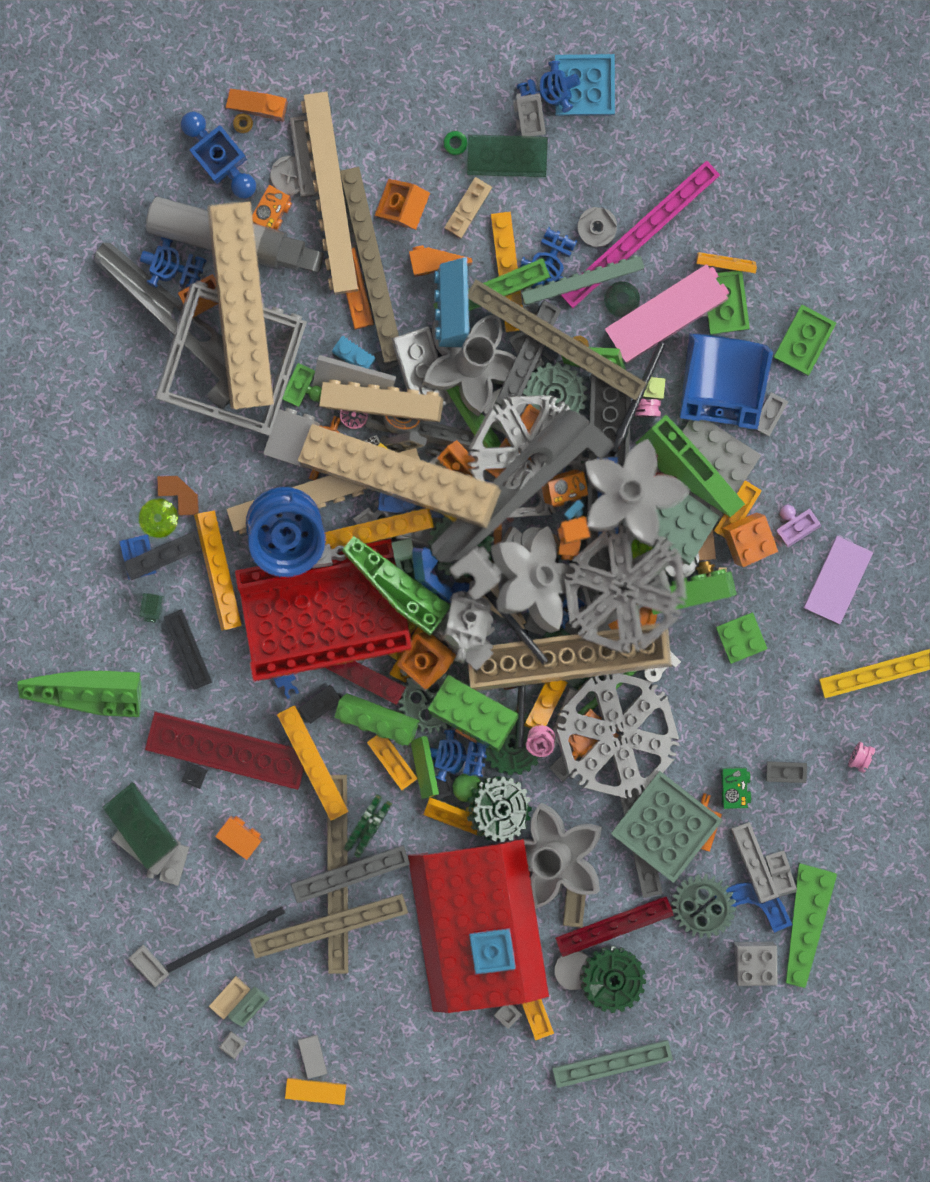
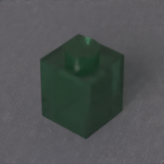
[139,593,165,623]

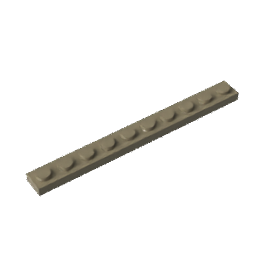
[340,167,399,363]
[468,279,647,400]
[327,775,349,974]

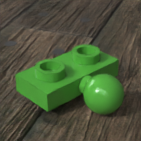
[282,363,322,407]

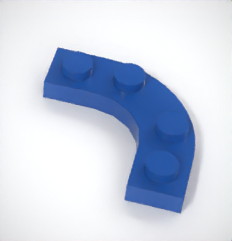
[714,882,792,933]

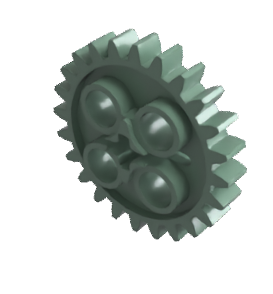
[399,673,447,733]
[671,874,736,938]

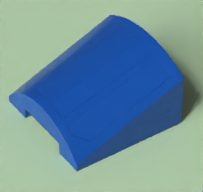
[679,333,773,430]

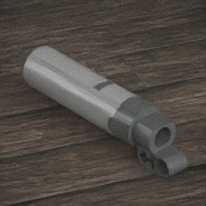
[146,197,324,273]

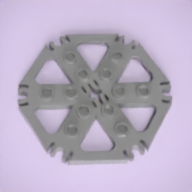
[468,395,588,517]
[565,525,687,654]
[555,673,679,798]

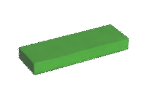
[411,736,439,799]

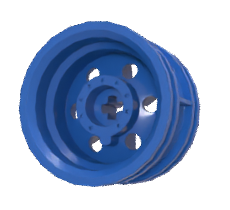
[246,487,325,577]

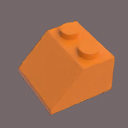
[374,179,430,230]
[397,632,457,689]

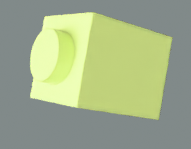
[642,377,665,400]

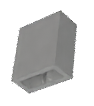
[263,408,320,468]

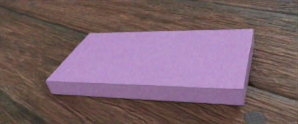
[803,536,873,624]

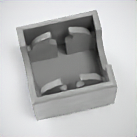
[450,546,502,600]
[734,941,778,986]

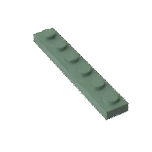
[552,1040,673,1088]

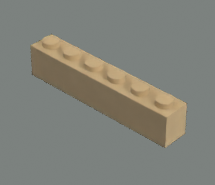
[320,380,443,423]

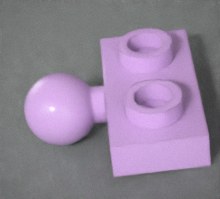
[777,505,821,547]

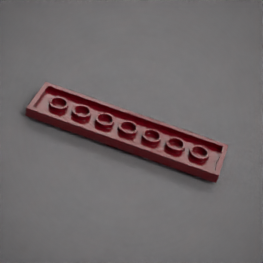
[145,711,304,790]

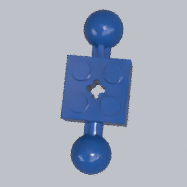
[181,111,256,199]

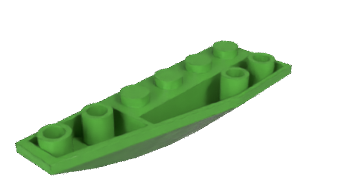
[635,415,745,517]
[342,536,451,635]
[17,671,142,717]

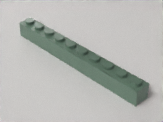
[522,255,644,306]

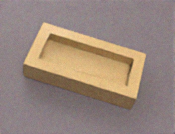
[209,976,250,1020]

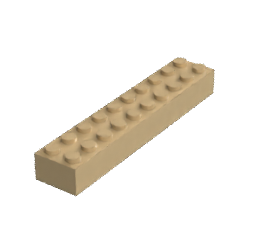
[207,202,274,409]
[298,424,501,529]
[468,624,672,691]

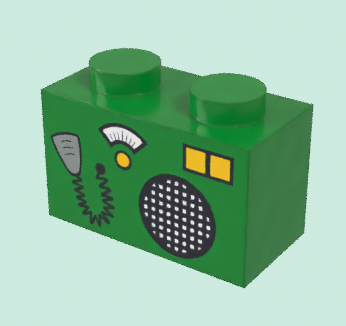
[721,767,751,809]

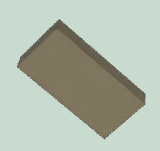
[563,888,586,928]

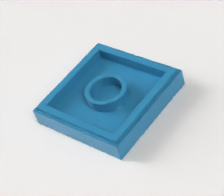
[469,928,516,974]

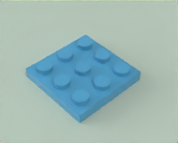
[555,54,615,116]

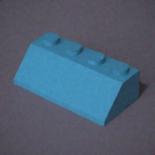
[434,257,469,348]

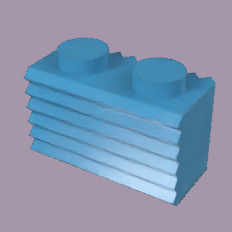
[332,336,376,369]

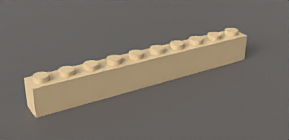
[301,91,358,295]
[227,448,420,534]

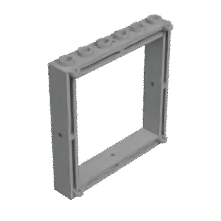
[154,281,307,436]

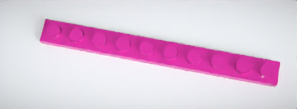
[560,161,720,309]

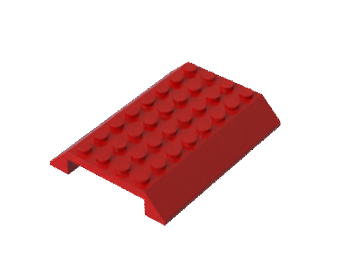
[235,539,412,682]
[408,839,549,1013]

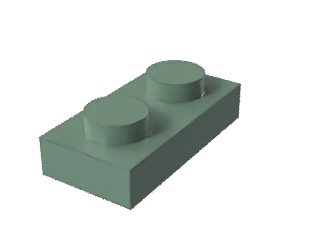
[228,986,270,1027]

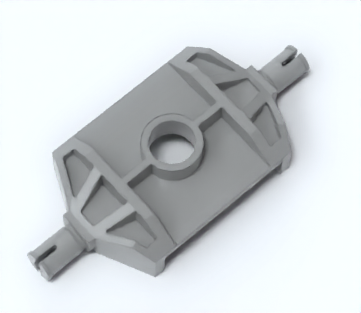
[443,581,491,663]

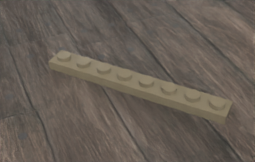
[250,893,408,959]

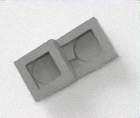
[765,851,797,897]

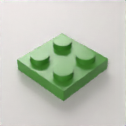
[716,612,768,664]

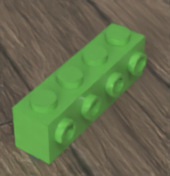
[334,693,420,745]

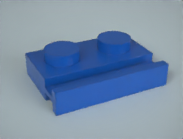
[119,534,157,580]

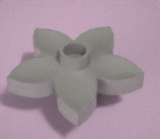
[422,314,516,417]
[586,439,689,547]
[491,526,575,633]
[524,803,602,909]

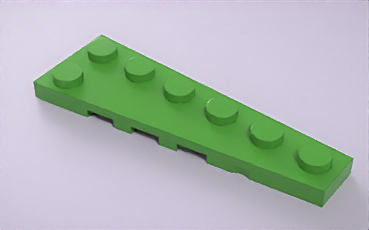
[785,863,837,988]

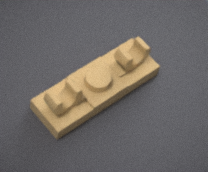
[444,177,492,239]

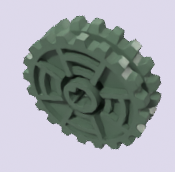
[522,362,587,414]

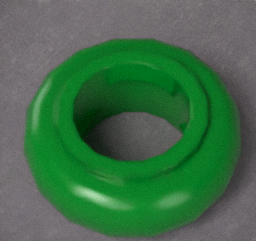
[443,131,468,156]

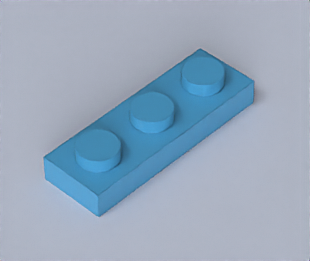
[563,500,584,521]

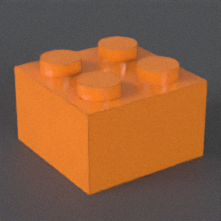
[722,512,778,567]

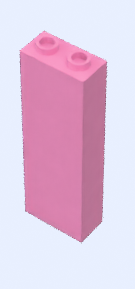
[605,264,729,364]

